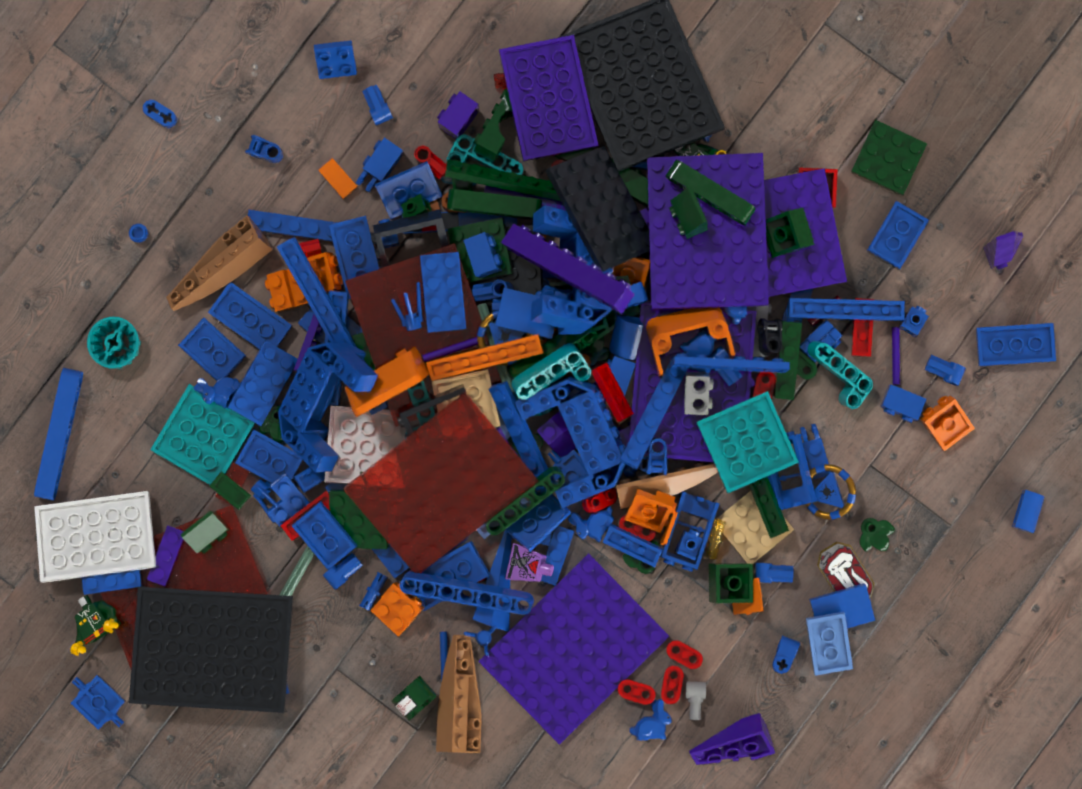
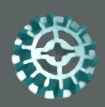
[87,317,141,369]

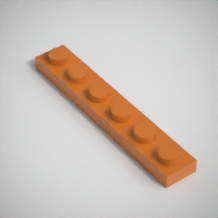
[426,334,544,381]

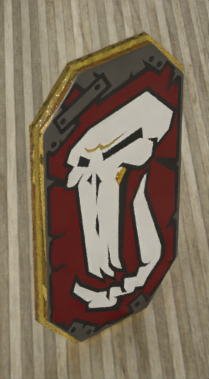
[817,541,874,598]

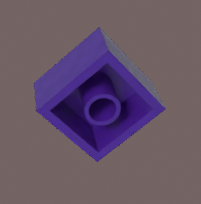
[437,91,480,140]

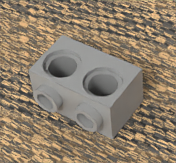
[684,372,713,415]

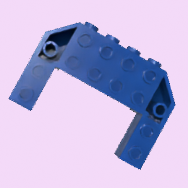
[531,205,613,335]
[278,342,378,472]
[515,376,626,508]

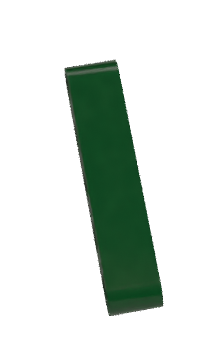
[665,160,756,225]
[447,189,542,220]
[508,327,597,383]
[485,466,565,535]

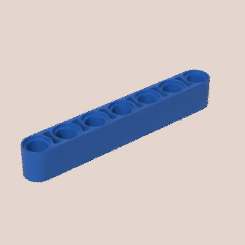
[34,368,83,501]
[400,571,534,615]

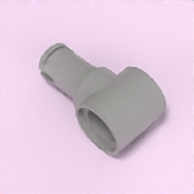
[686,681,706,720]

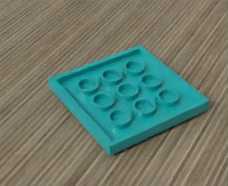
[150,384,255,485]
[696,391,799,493]

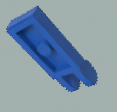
[800,424,831,480]

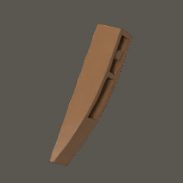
[166,215,272,311]
[615,462,718,509]
[436,635,482,753]

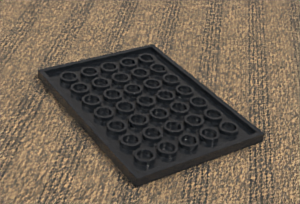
[561,0,725,172]
[129,587,293,713]

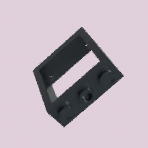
[370,209,451,284]
[397,384,486,467]

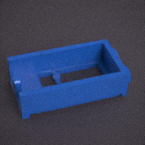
[768,431,818,510]
[661,491,720,572]

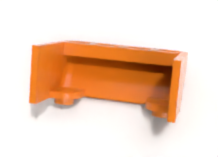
[646,307,735,377]
[344,346,429,417]

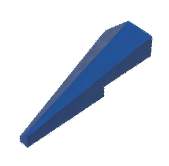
[472,530,512,632]

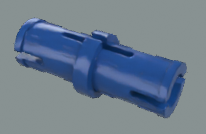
[359,572,388,611]

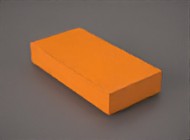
[318,158,358,200]

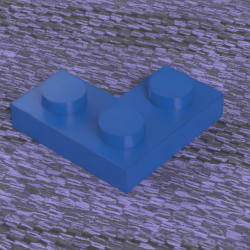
[267,473,310,527]

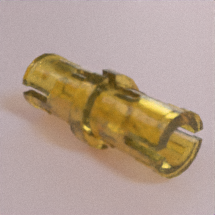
[705,519,726,559]

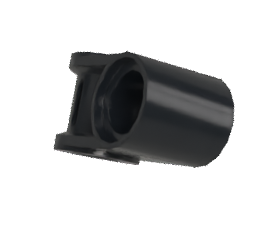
[757,318,782,356]

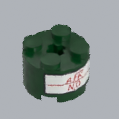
[391,676,437,721]

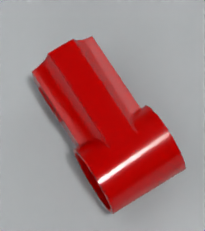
[414,145,446,180]
[299,239,322,258]

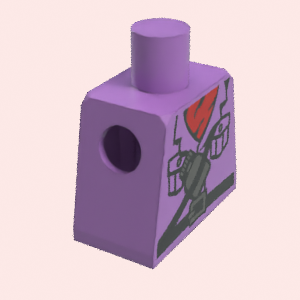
[505,543,554,582]

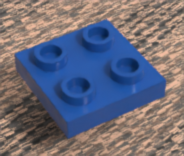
[314,40,357,79]

